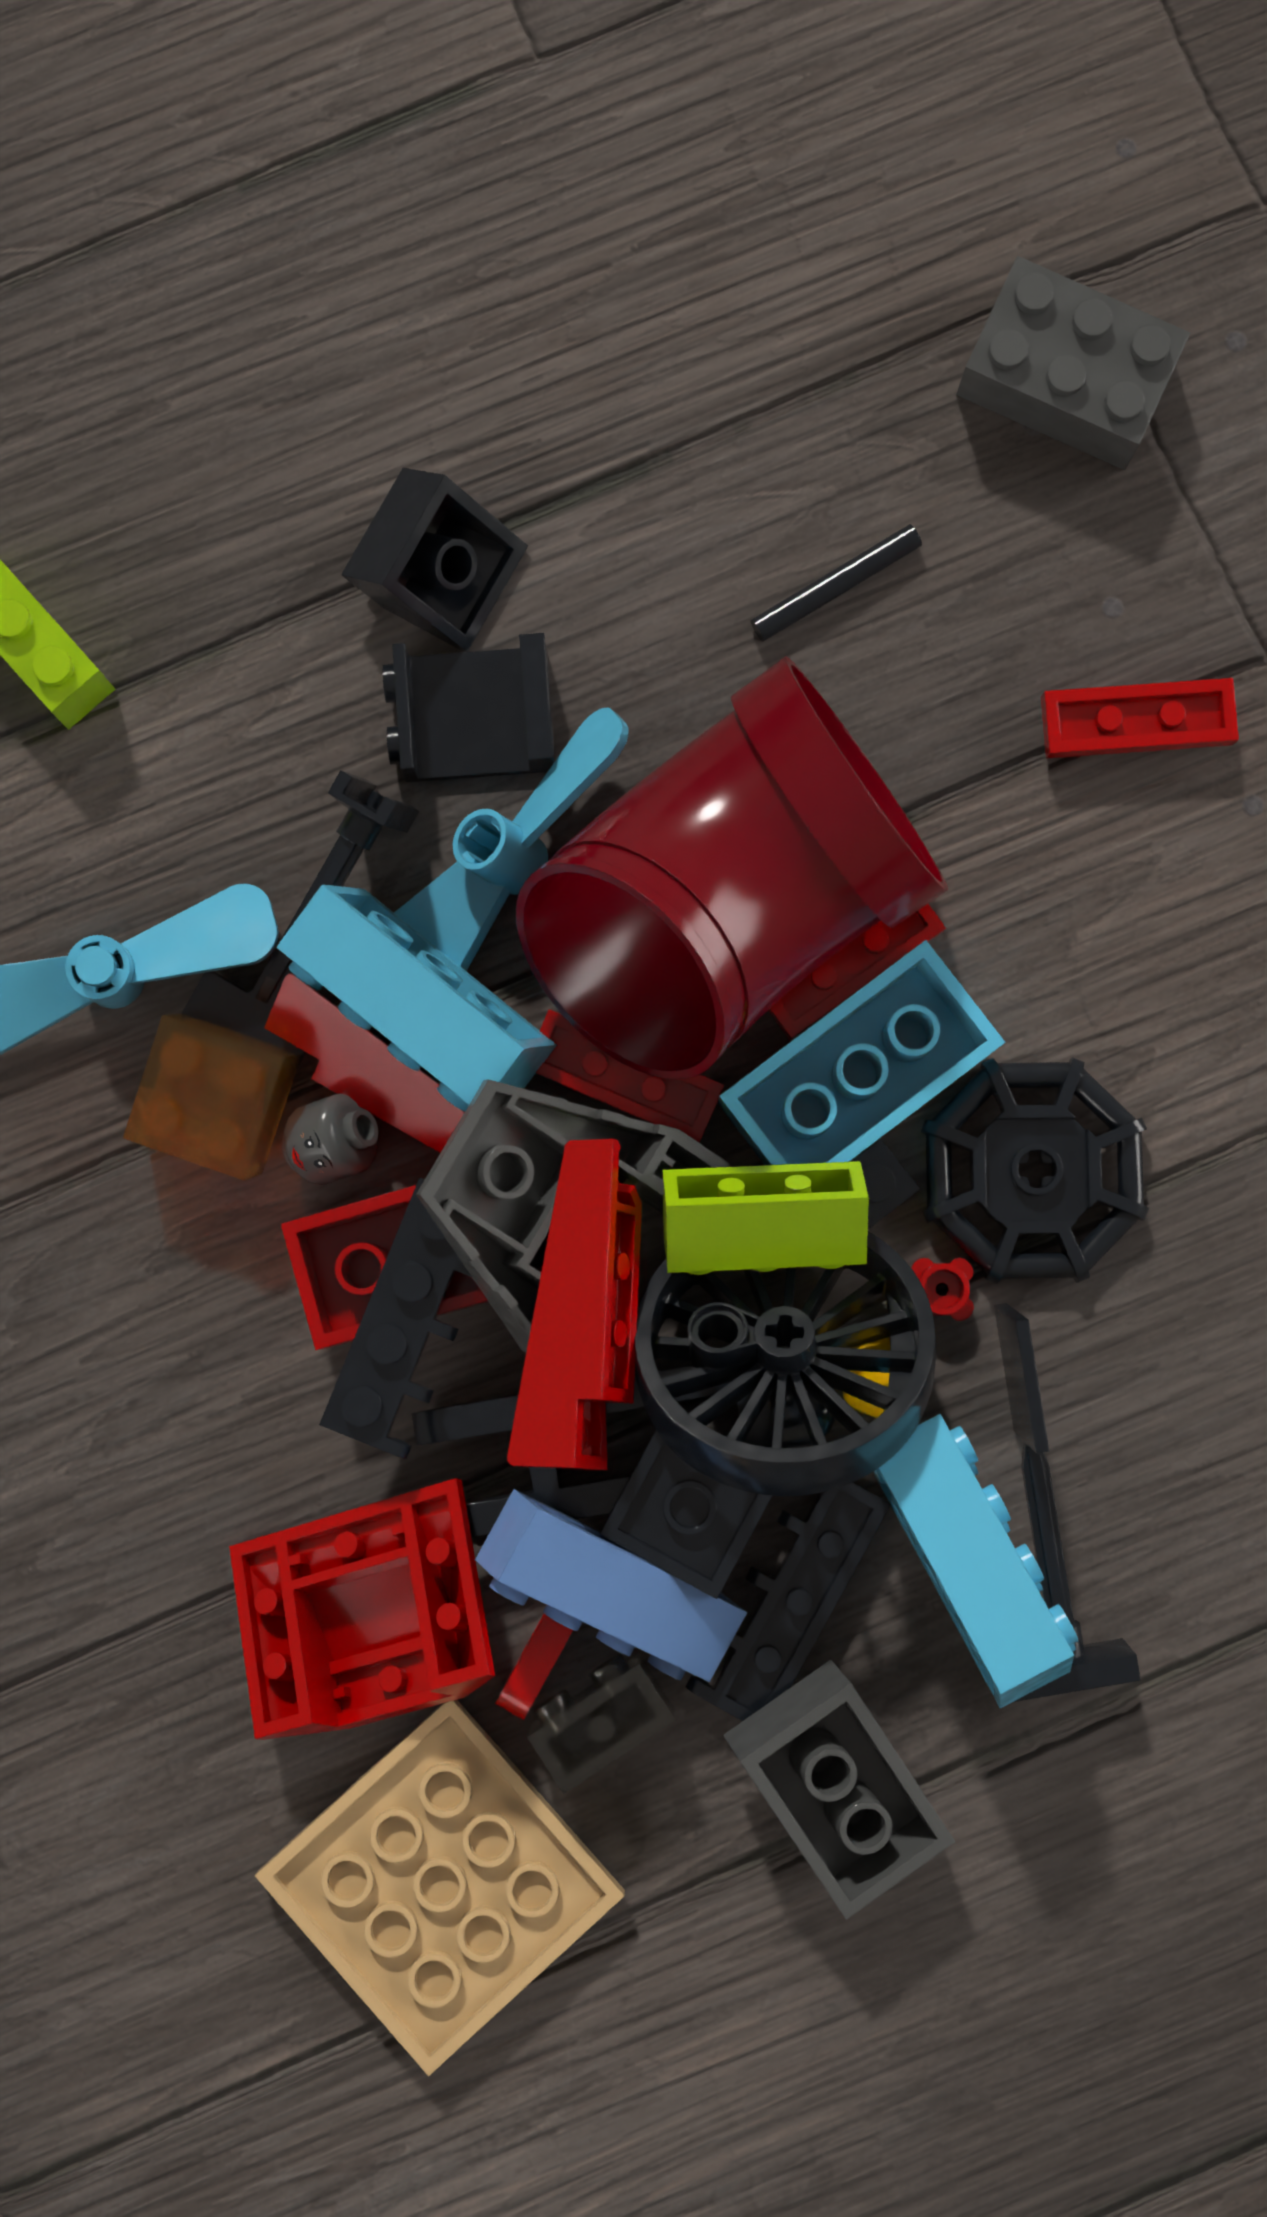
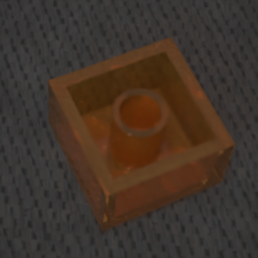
[123,1013,301,1181]

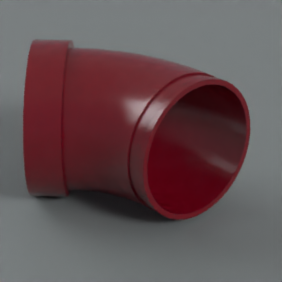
[516,656,948,1079]

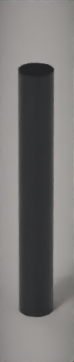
[751,524,922,642]

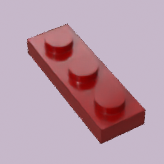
[1041,678,1239,759]
[768,904,946,1041]
[535,1009,725,1143]

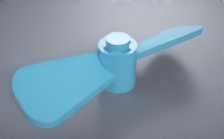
[394,708,629,972]
[0,884,279,1055]

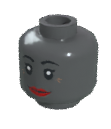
[282,1094,379,1185]

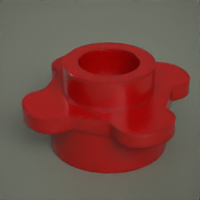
[911,1258,974,1321]

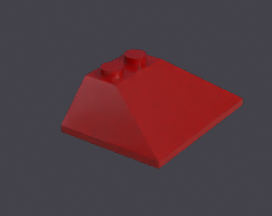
[229,1478,495,1740]

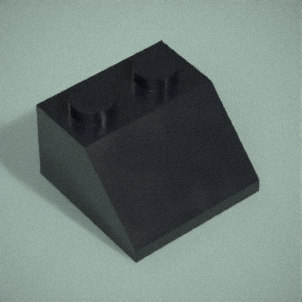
[341,468,528,652]

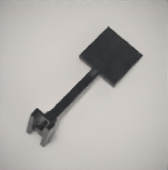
[145,770,419,1142]
[994,1303,1141,1702]

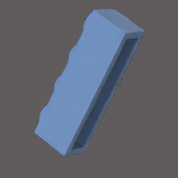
[475,1489,747,1682]

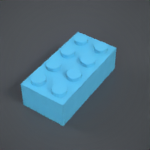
[276,885,557,1111]
[717,940,1006,1165]
[874,1414,1079,1709]

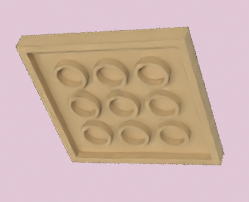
[255,1700,625,2076]

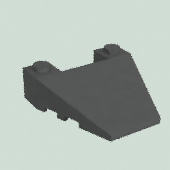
[416,1079,730,1353]

